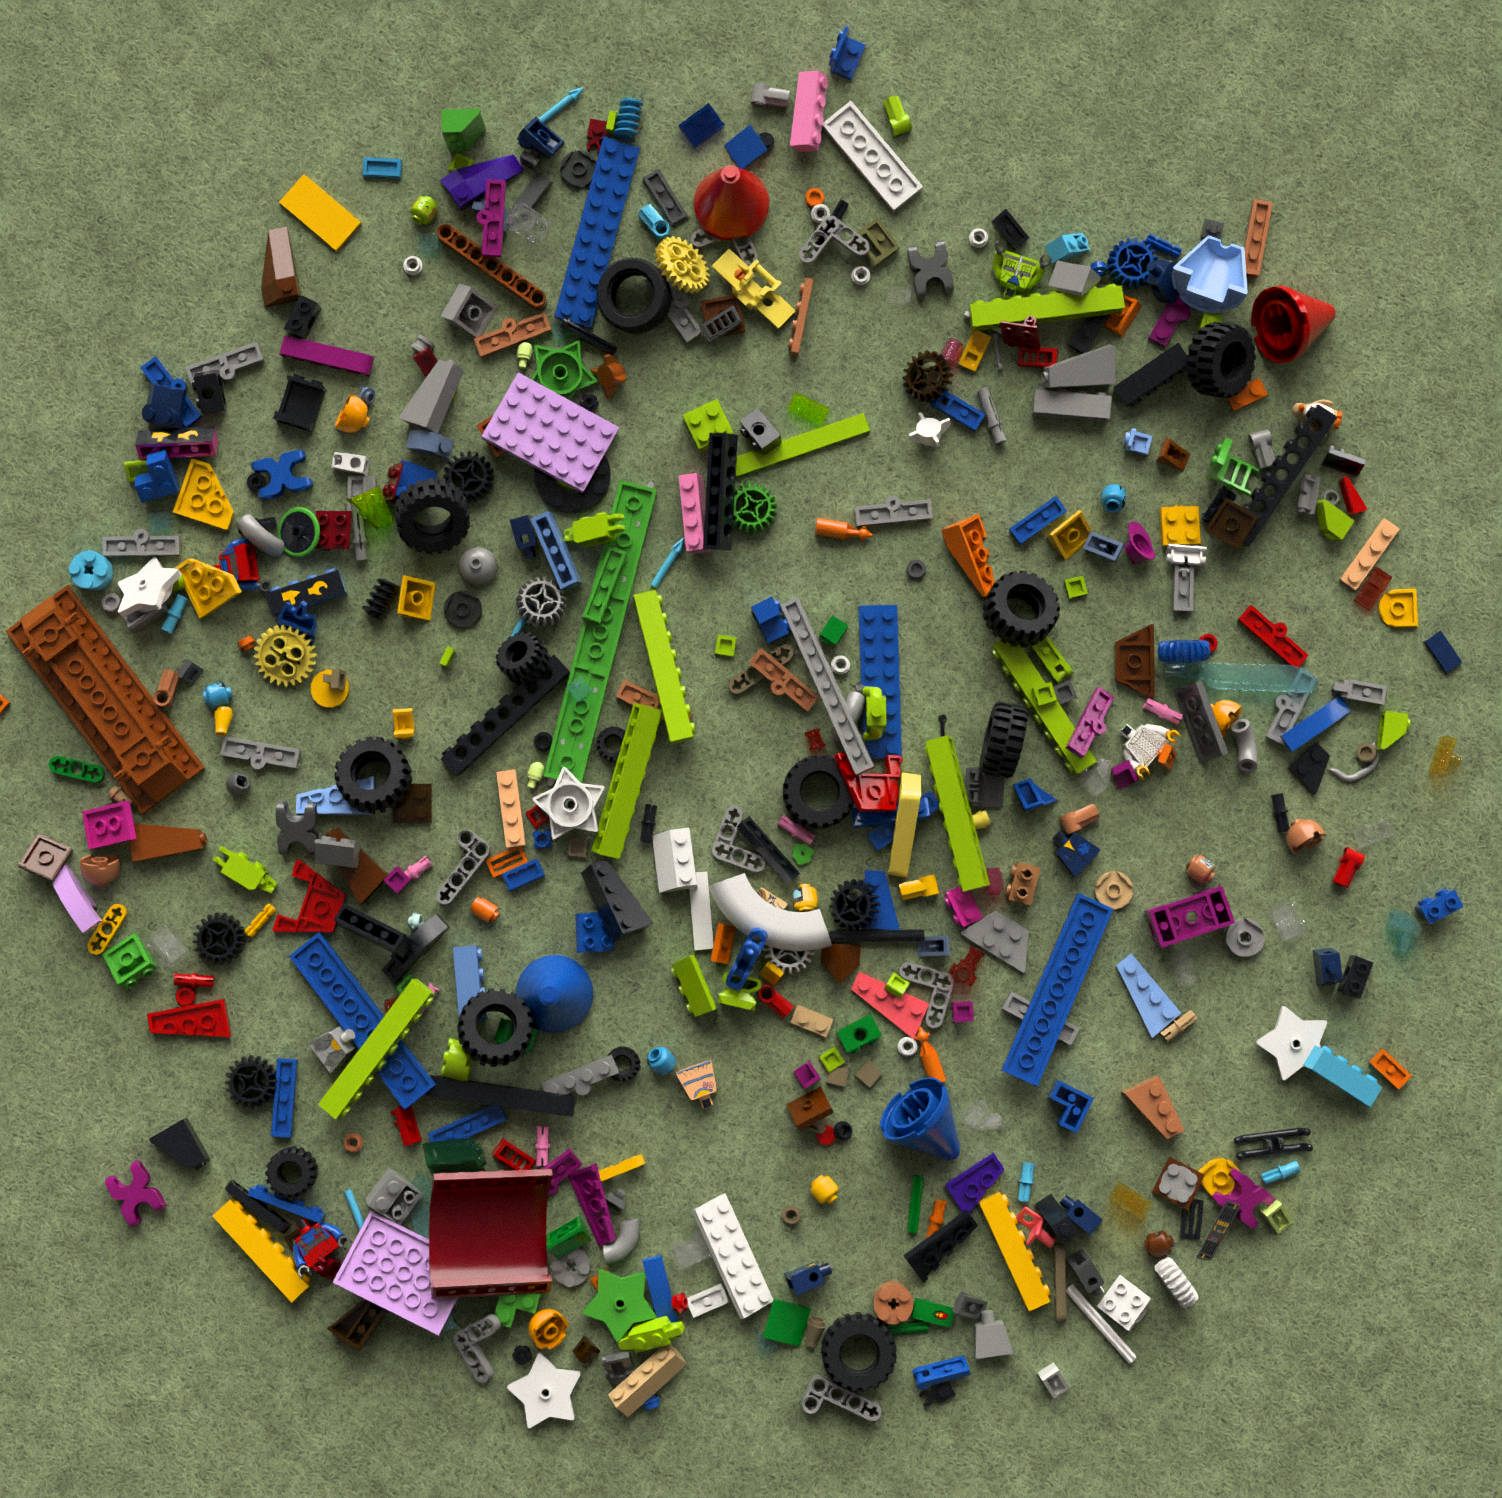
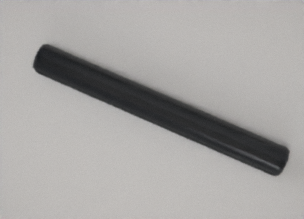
[829,929,925,942]

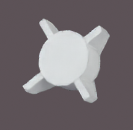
[909,412,951,448]

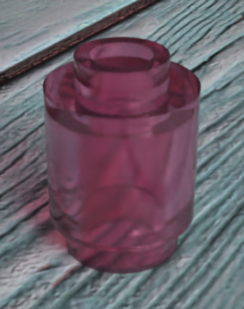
[940,338,963,367]
[984,867,1004,896]

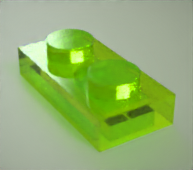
[787,392,830,426]

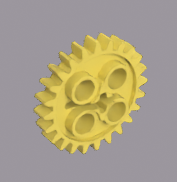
[654,236,710,294]
[254,624,317,687]

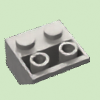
[315,836,361,868]
[365,1167,423,1225]

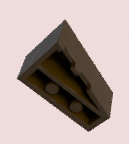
[327,1299,388,1351]

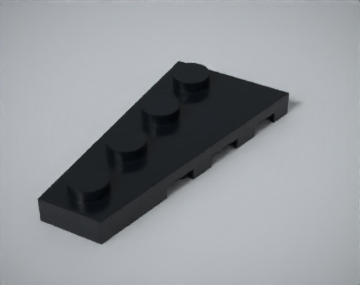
[903,1209,978,1283]

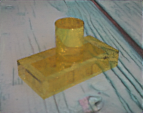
[1428,736,1462,775]

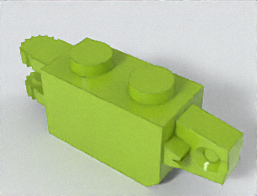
[564,512,625,548]
[212,846,278,893]
[618,1316,685,1353]

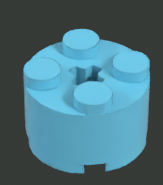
[68,550,113,591]

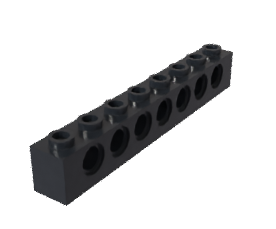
[1243,404,1337,547]
[441,654,570,777]

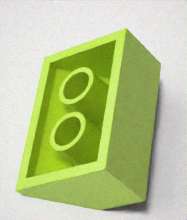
[671,954,717,1017]

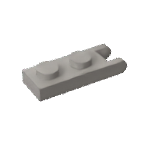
[1172,564,1194,612]

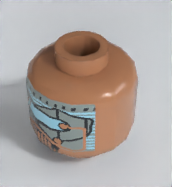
[1186,855,1216,883]

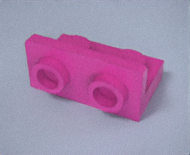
[944,886,983,928]

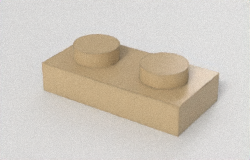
[790,1005,833,1037]

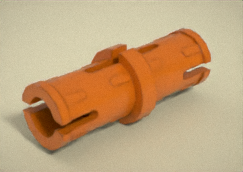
[926,1199,947,1238]

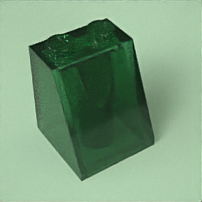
[422,1137,487,1176]

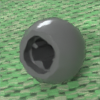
[226,772,250,797]

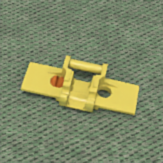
[711,249,795,329]

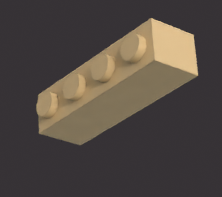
[608,1345,687,1417]

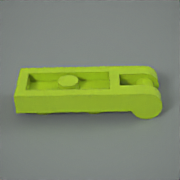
[1029,636,1073,684]

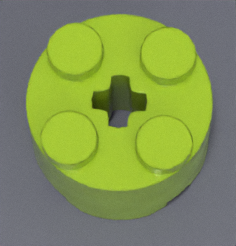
[440,1038,473,1082]

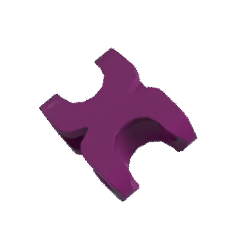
[105,1160,167,1227]
[1211,1167,1276,1229]

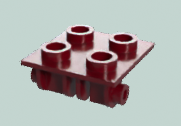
[1000,316,1041,350]
[382,462,404,504]
[315,511,352,551]

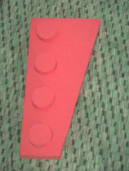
[851,972,929,1039]

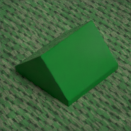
[546,1216,592,1260]

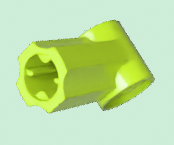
[883,96,912,137]

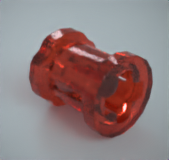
[804,728,826,751]

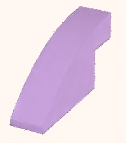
[52,864,103,933]

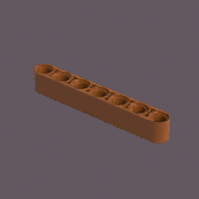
[437,224,547,311]

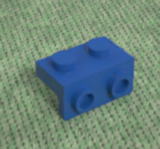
[1415,888,1463,924]

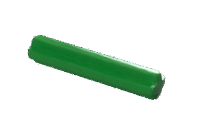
[907,1175,923,1234]
[885,1321,929,1336]

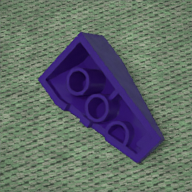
[440,154,524,212]

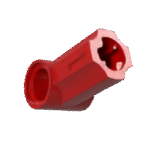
[1332,847,1365,888]
[757,984,794,1019]

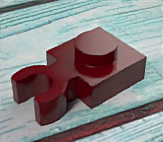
[587,118,607,154]
[312,1257,343,1280]

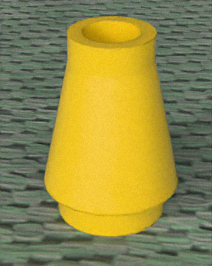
[214,706,234,736]

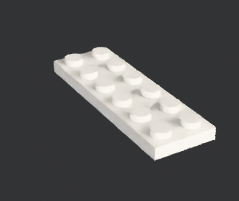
[822,101,923,212]
[692,1193,773,1319]

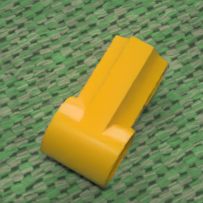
[899,874,939,900]

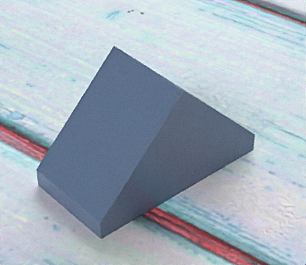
[1082,531,1125,562]
[917,935,950,956]

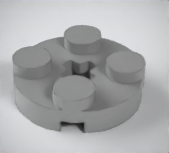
[1225,918,1265,957]
[551,1248,591,1287]

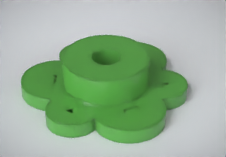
[792,843,814,865]

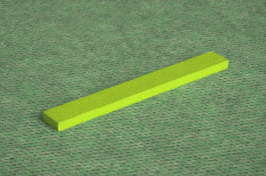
[736,413,870,477]

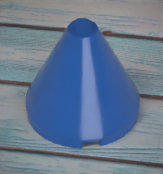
[516,955,593,1033]
[880,1077,961,1160]

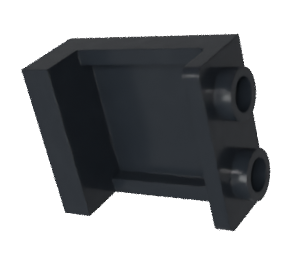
[273,374,327,433]

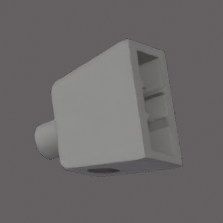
[974,1310,1013,1359]

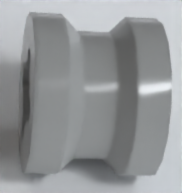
[411,334,435,353]

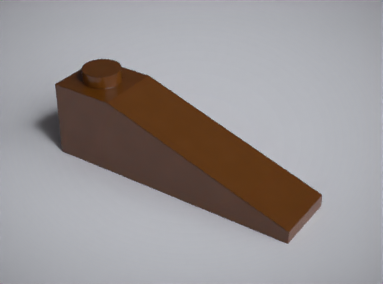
[261,226,301,307]

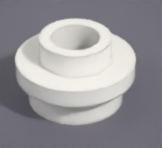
[811,204,830,223]
[969,229,988,248]
[403,256,423,275]
[851,266,870,286]
[831,655,850,675]
[898,1037,917,1056]

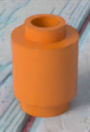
[470,897,500,924]

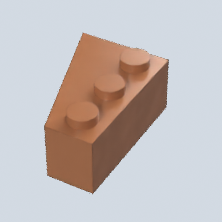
[1121,1076,1184,1139]

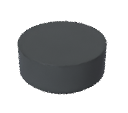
[907,560,926,579]

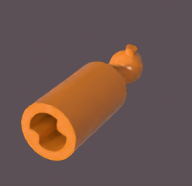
[815,518,873,542]
[915,1027,946,1083]

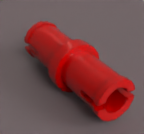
[174,973,215,988]

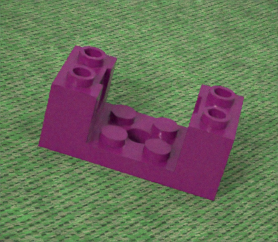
[1144,886,1235,948]

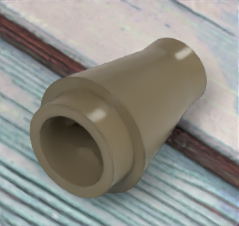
[805,1316,826,1347]

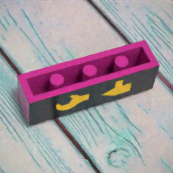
[135,426,218,460]

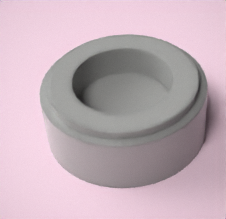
[102,593,122,614]

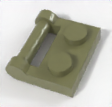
[850,217,900,269]

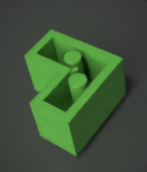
[494,1293,542,1328]

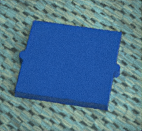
[725,125,768,169]

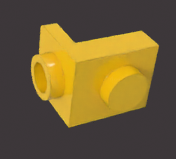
[392,708,415,740]

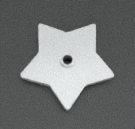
[118,556,182,617]
[532,767,605,839]
[1256,1006,1327,1080]
[507,1352,581,1428]

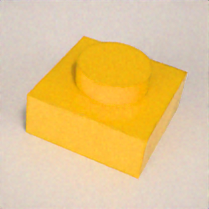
[759,961,784,986]

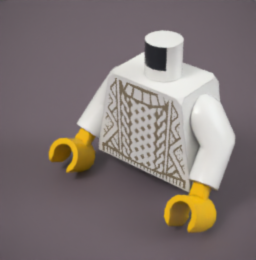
[1120,724,1181,780]

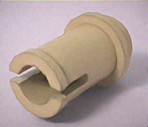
[108,786,133,805]

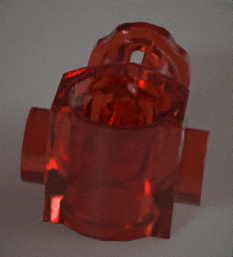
[948,945,985,987]

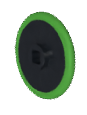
[278,507,320,557]

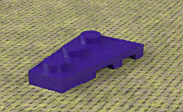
[945,1152,1004,1213]

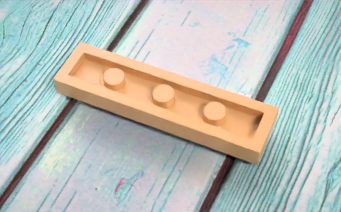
[1339,518,1400,591]
[496,769,526,849]

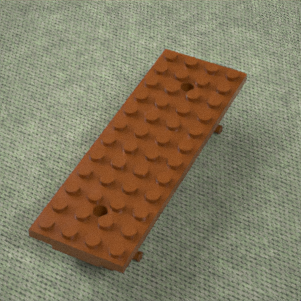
[6,585,206,814]

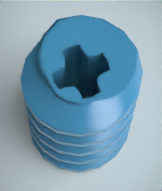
[614,98,643,141]

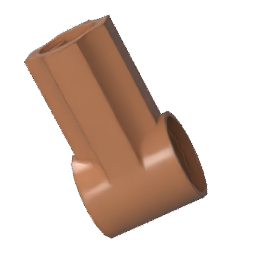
[153,669,180,708]
[1059,803,1100,835]

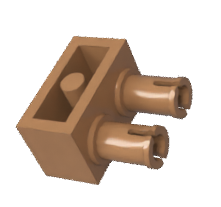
[1005,862,1041,906]

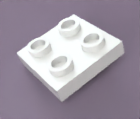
[1097,1275,1153,1331]

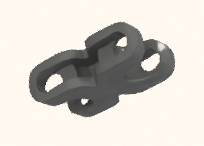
[907,240,954,300]
[276,801,319,855]

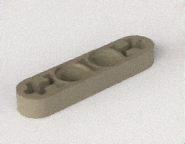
[729,645,793,694]
[1053,1245,1066,1322]

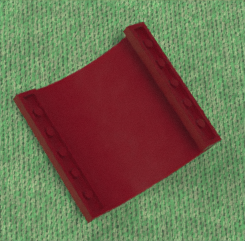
[429,1168,553,1299]

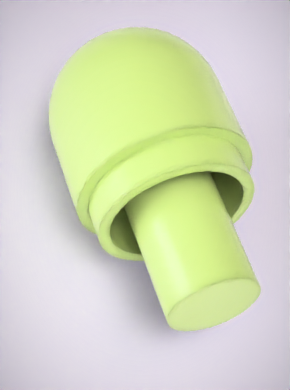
[517,342,533,369]
[527,762,545,789]

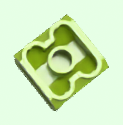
[718,972,761,1011]

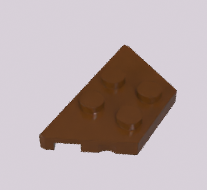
[1115,624,1154,698]

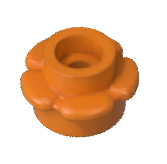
[237,635,256,651]

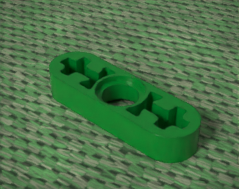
[49,756,105,783]

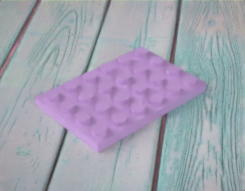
[481,373,619,493]
[333,1211,458,1336]

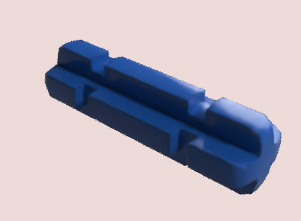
[1145,234,1182,258]

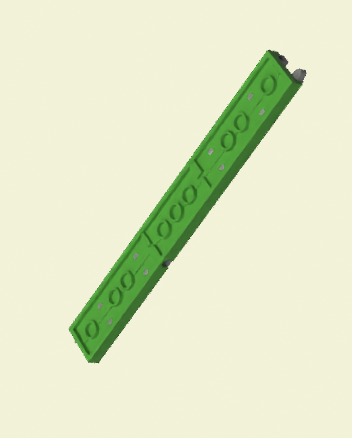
[544,480,657,786]

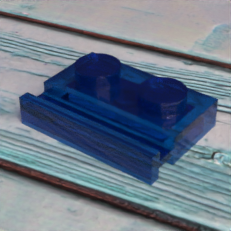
[678,103,725,149]

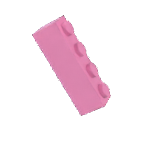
[790,70,828,152]
[679,473,711,554]

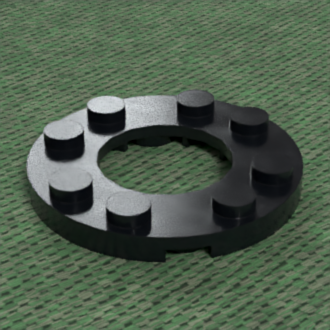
[534,455,611,513]

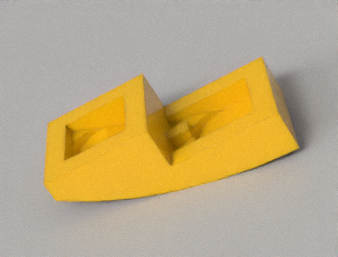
[958,331,991,371]

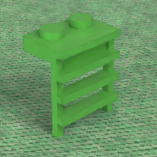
[1206,437,1259,496]

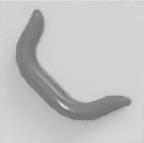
[1329,742,1379,782]

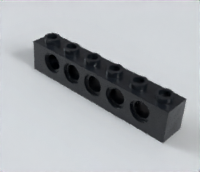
[703,433,738,551]

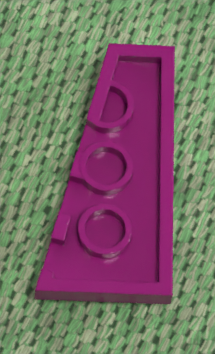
[568,1163,616,1246]

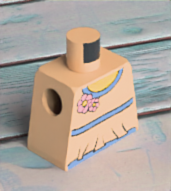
[676,1059,717,1108]

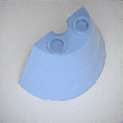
[1172,235,1247,313]

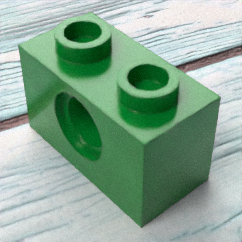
[836,1014,882,1054]

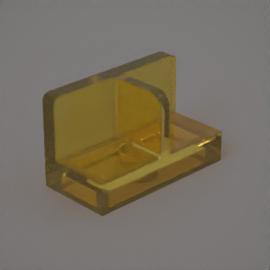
[1108,1181,1152,1220]

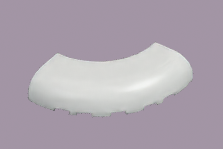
[708,873,832,951]

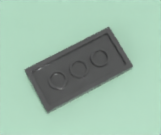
[1173,681,1228,763]

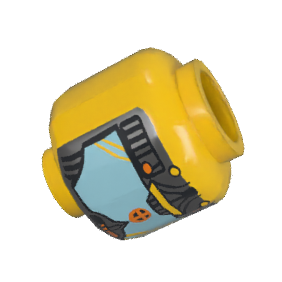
[793,884,818,912]

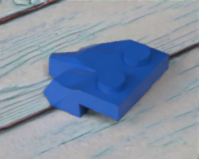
[277,601,318,646]

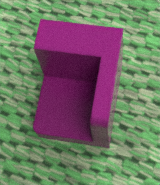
[1109,760,1139,789]
[383,866,412,894]
[951,1001,974,1022]
[793,1061,820,1089]

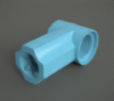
[638,204,671,242]

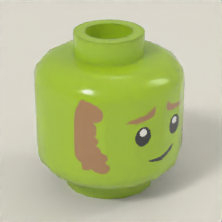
[410,196,438,225]

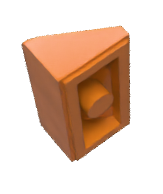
[1103,294,1142,338]

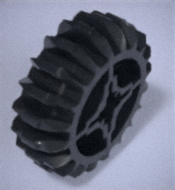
[443,451,495,503]
[829,879,881,932]
[193,913,246,965]
[225,1055,277,1108]

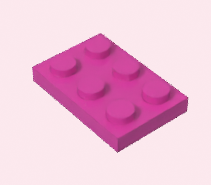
[82,801,136,849]

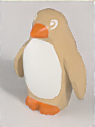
[1292,399,1342,437]

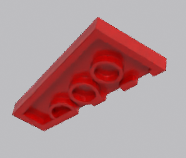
[147,999,232,1037]

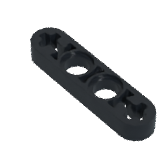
[225,1180,291,1234]

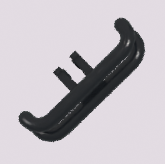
[1233,1128,1313,1161]

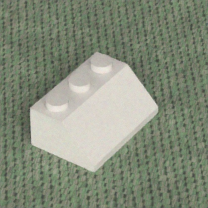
[652,828,698,893]

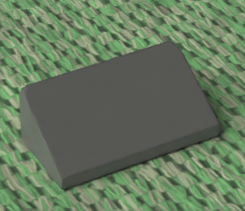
[515,172,553,213]

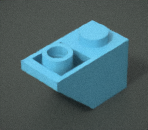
[1045,233,1090,263]

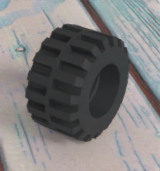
[496,632,549,685]
[265,1146,318,1198]

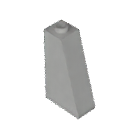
[1041,345,1116,387]
[399,359,464,433]

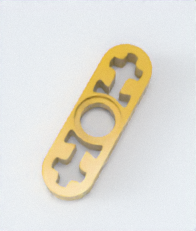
[87,904,127,955]
[599,1154,645,1181]

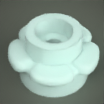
[408,912,424,931]

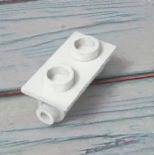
[1165,544,1207,566]

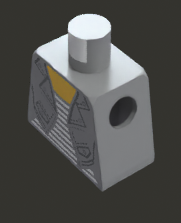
[308,1026,356,1073]

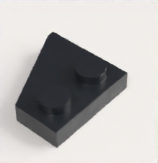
[1288,742,1330,795]

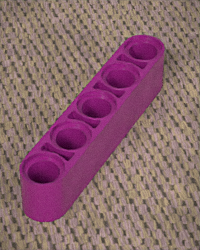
[279,336,374,377]

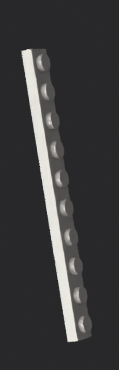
[781,597,875,776]

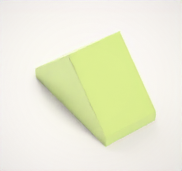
[1259,1200,1293,1235]

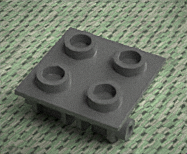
[965,767,1004,808]

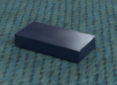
[1424,631,1462,673]

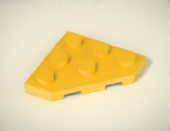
[173,458,235,531]
[175,558,241,619]

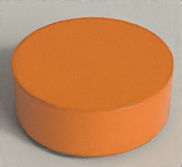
[805,188,824,208]

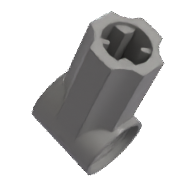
[751,83,790,109]
[1248,429,1275,470]

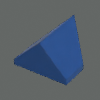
[1013,778,1057,812]

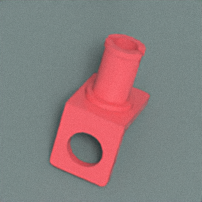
[1016,1207,1056,1248]

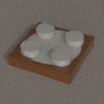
[1152,1157,1205,1210]

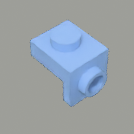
[1123,428,1152,456]

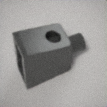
[1066,1249,1104,1298]

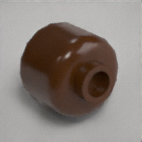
[1144,1230,1175,1259]

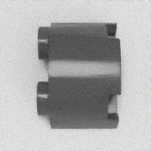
[602,1351,633,1387]

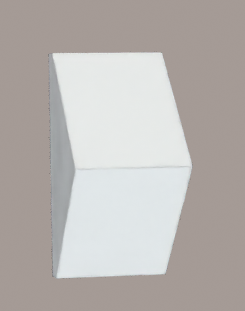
[1038,1362,1070,1399]

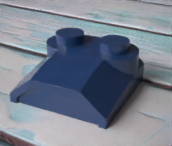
[517,117,565,159]
[142,383,186,428]

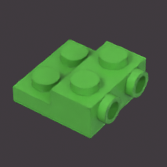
[102,933,157,989]

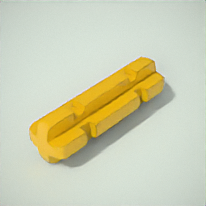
[244,904,276,937]

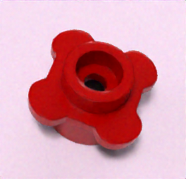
[671,1292,688,1314]

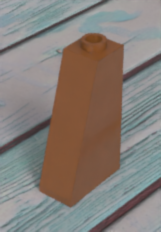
[129,823,207,862]

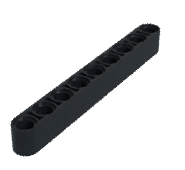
[425,1075,576,1117]

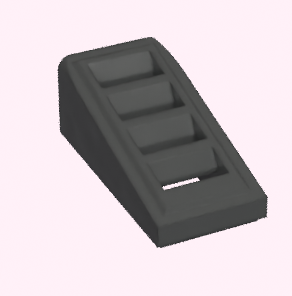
[700,306,742,343]

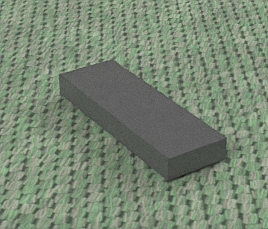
[642,168,688,227]

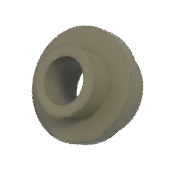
[782,1205,801,1225]

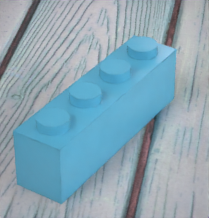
[1303,1045,1383,1107]

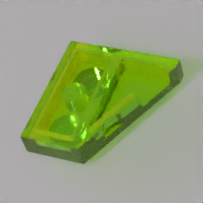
[347,486,394,529]

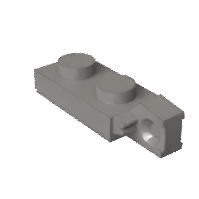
[1331,679,1387,706]

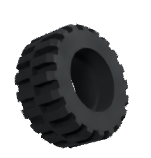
[1186,322,1256,398]
[394,478,470,555]
[982,571,1060,648]
[979,701,1028,779]
[334,736,412,814]
[783,754,855,829]
[457,988,534,1067]
[821,1312,897,1392]

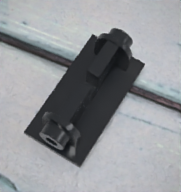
[1202,485,1237,523]

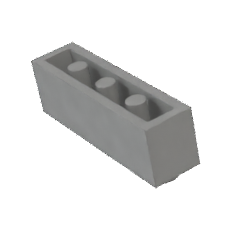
[1032,387,1112,422]

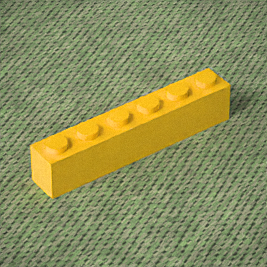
[978,1192,1051,1311]
[213,1198,312,1303]

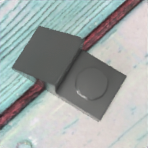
[952,1291,988,1320]

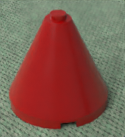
[694,165,769,241]
[1251,285,1336,364]

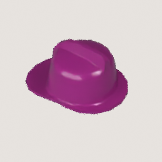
[1125,521,1155,565]

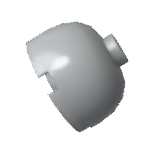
[459,547,498,586]

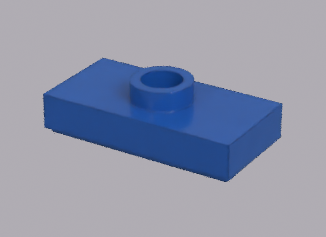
[502,858,545,892]

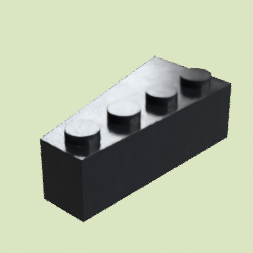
[581,859,654,942]

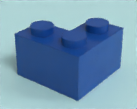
[134,449,179,503]
[751,597,790,645]
[1048,1079,1094,1133]

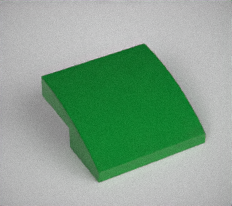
[763,1298,811,1346]

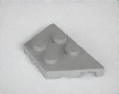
[960,910,1029,973]

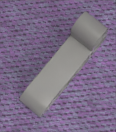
[436,829,491,905]
[802,1374,882,1421]

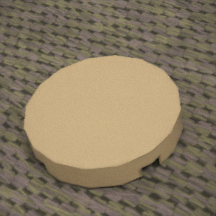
[1094,871,1133,910]

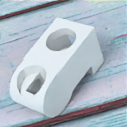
[331,452,370,476]

